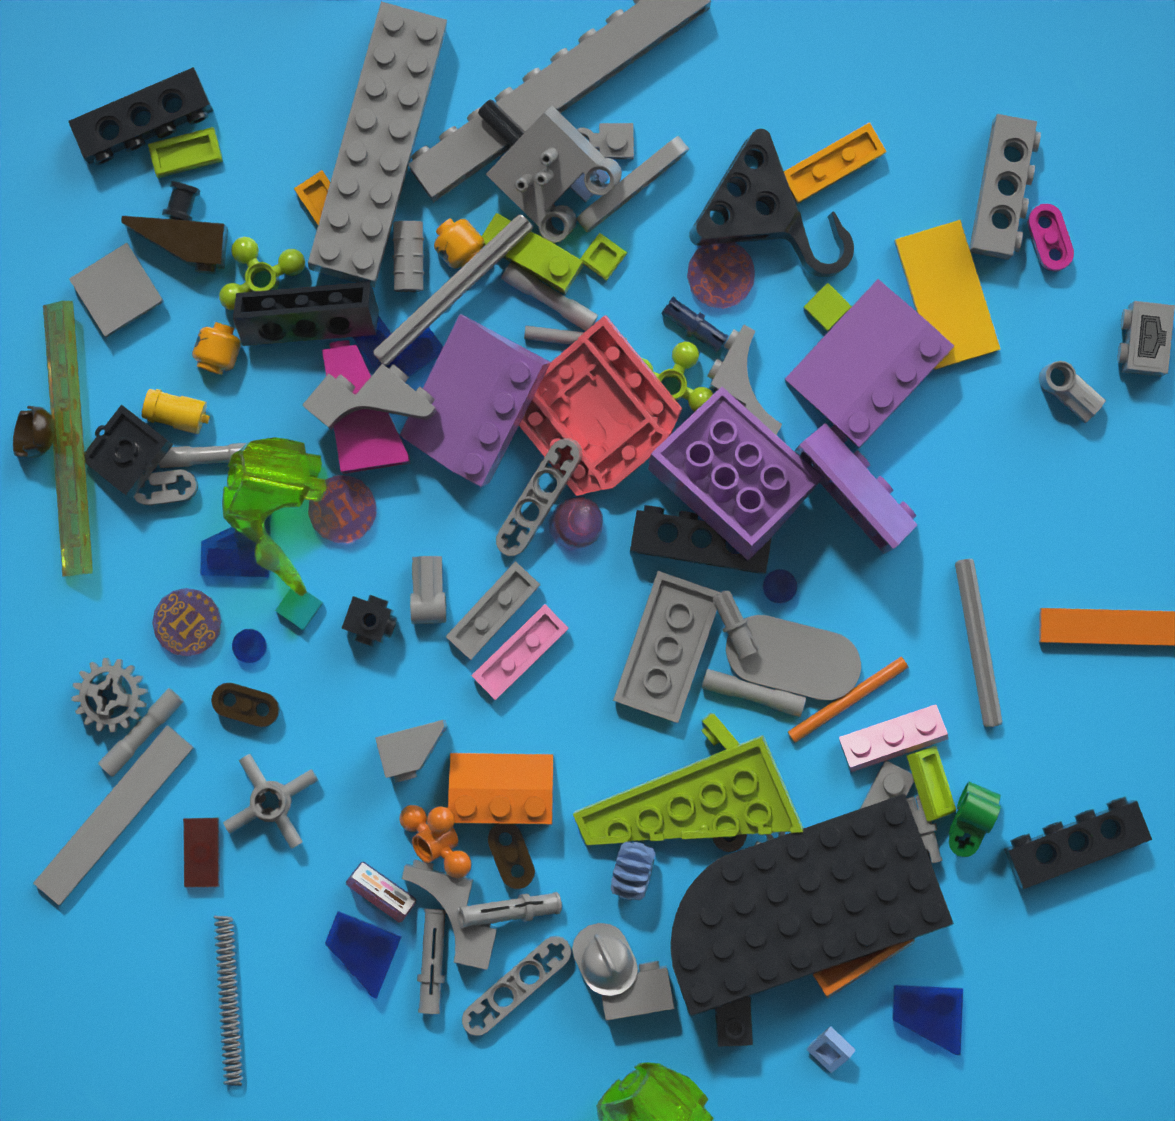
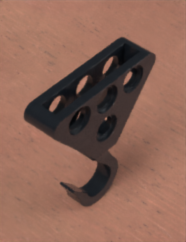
[689,129,854,277]

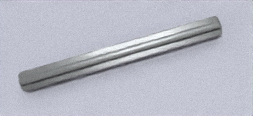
[373,214,533,366]

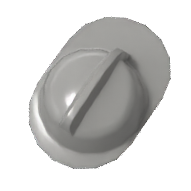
[572,923,638,996]

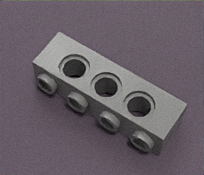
[969,114,1041,260]

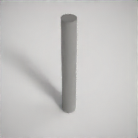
[524,326,627,345]

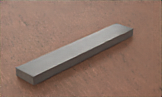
[33,725,194,905]

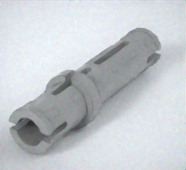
[457,892,562,929]
[417,909,446,1014]

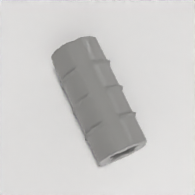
[393,221,424,292]

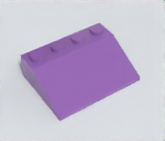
[785,279,954,449]
[400,314,551,487]
[648,387,823,560]
[794,423,917,554]

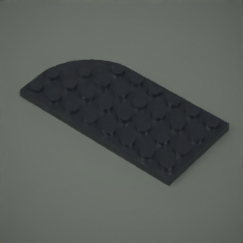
[670,794,954,1017]

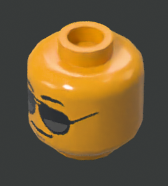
[434,218,484,269]
[192,322,242,375]

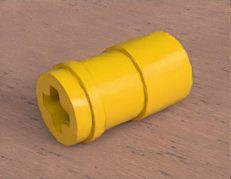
[142,389,210,435]

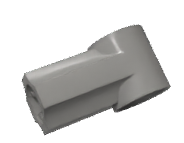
[1039,361,1106,423]
[410,556,446,624]

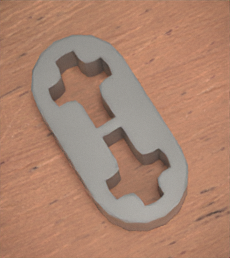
[134,470,198,506]

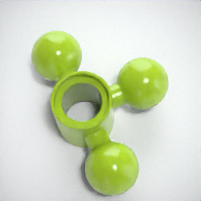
[219,237,305,310]
[642,341,714,412]

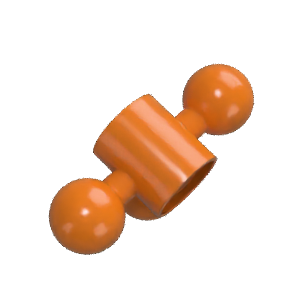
[399,805,471,878]

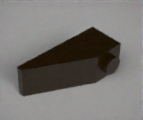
[121,216,228,274]

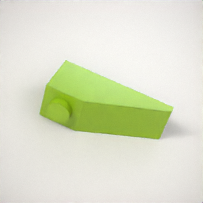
[482,213,583,295]

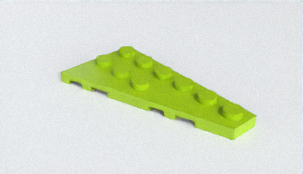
[573,735,803,845]

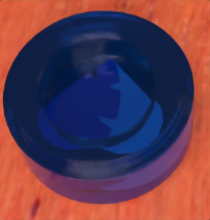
[762,569,797,604]
[232,629,267,663]

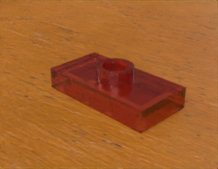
[183,817,220,887]

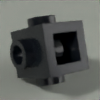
[342,595,397,647]

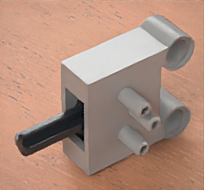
[478,99,622,243]

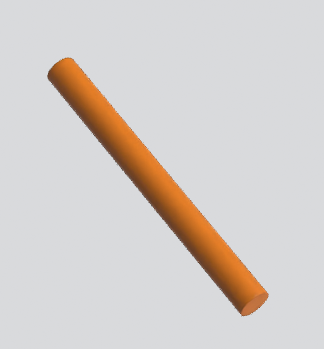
[788,656,909,743]

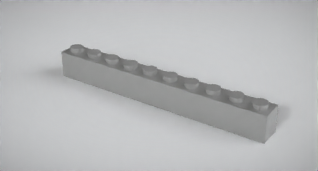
[408,0,711,203]

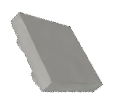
[69,243,164,338]

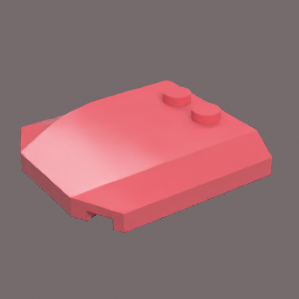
[519,316,683,496]

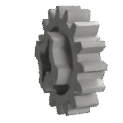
[71,658,148,732]

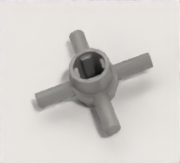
[223,754,319,849]

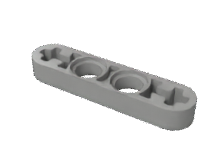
[576,136,690,232]
[496,438,582,556]
[462,935,571,1036]

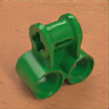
[949,781,1001,857]

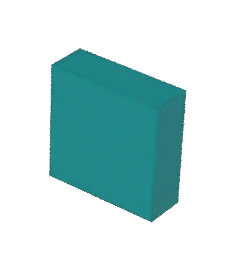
[275,583,323,630]

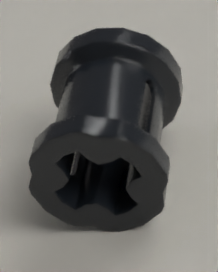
[162,181,201,221]

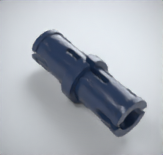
[661,296,729,353]

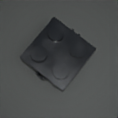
[80,404,173,499]

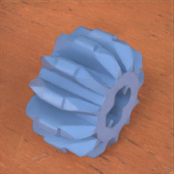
[611,842,655,900]

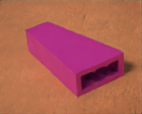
[322,340,411,474]

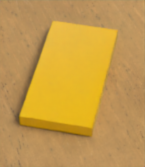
[894,220,1000,370]

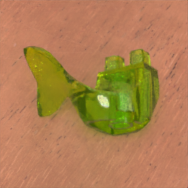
[222,437,326,596]
[596,1062,713,1121]

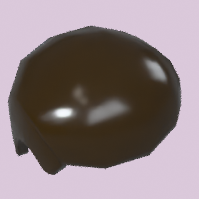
[13,406,56,458]

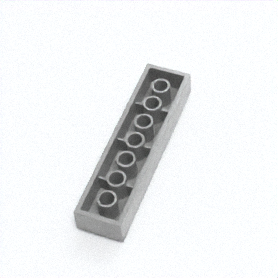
[308,1,447,288]

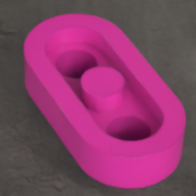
[1027,204,1074,272]

